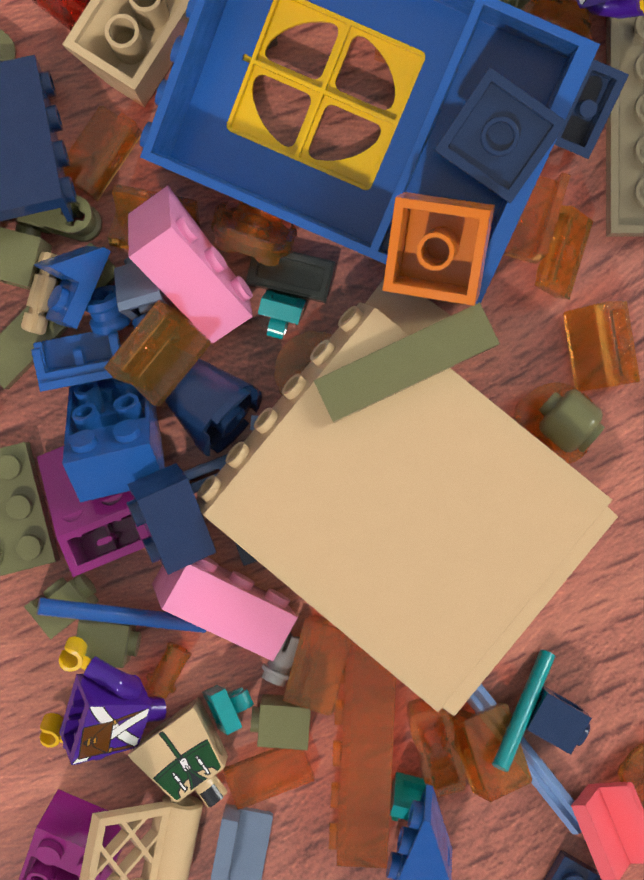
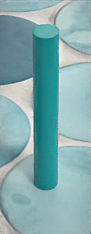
[492,649,555,772]

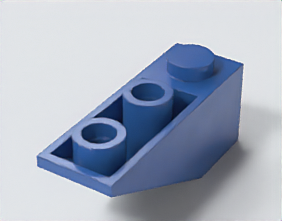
[386,784,452,880]

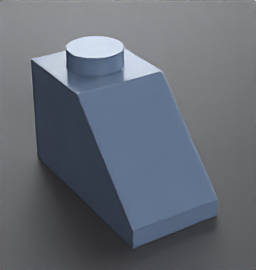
[114,257,175,320]

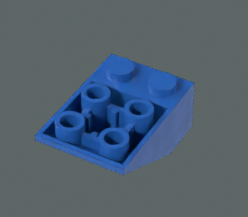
[62,368,165,503]

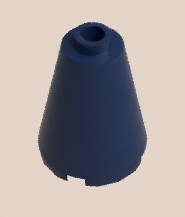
[146,345,263,456]

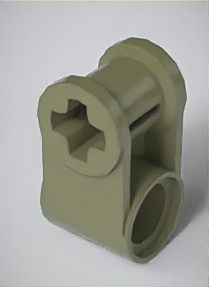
[15,195,103,242]

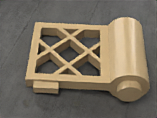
[79,794,203,880]

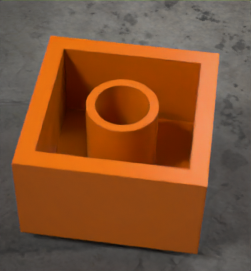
[383,192,495,306]

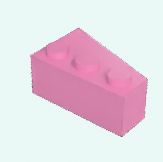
[128,185,253,344]
[152,557,298,661]

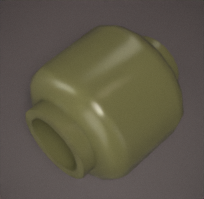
[538,389,605,452]

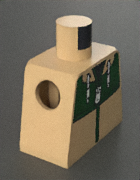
[128,697,228,808]

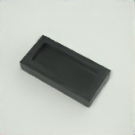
[246,242,335,304]

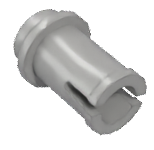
[261,633,304,687]

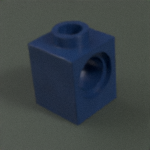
[526,686,592,755]

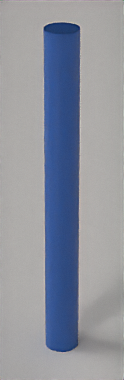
[37,598,206,633]

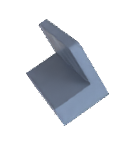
[211,803,273,880]

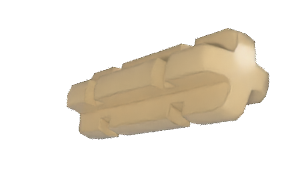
[21,252,59,335]

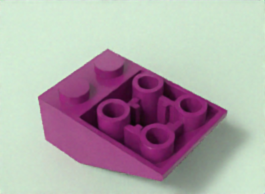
[37,446,149,577]
[19,789,128,880]

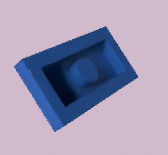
[34,246,111,329]

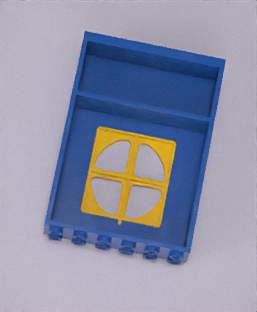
[140,0,600,304]

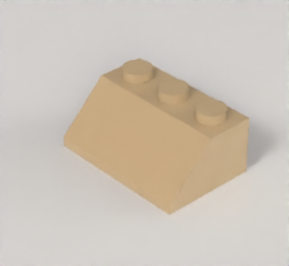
[62,0,189,108]

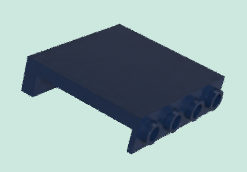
[0,55,77,222]

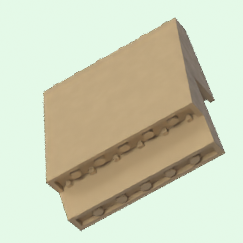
[196,302,618,716]

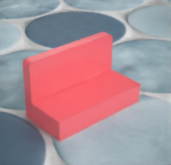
[571,782,644,880]

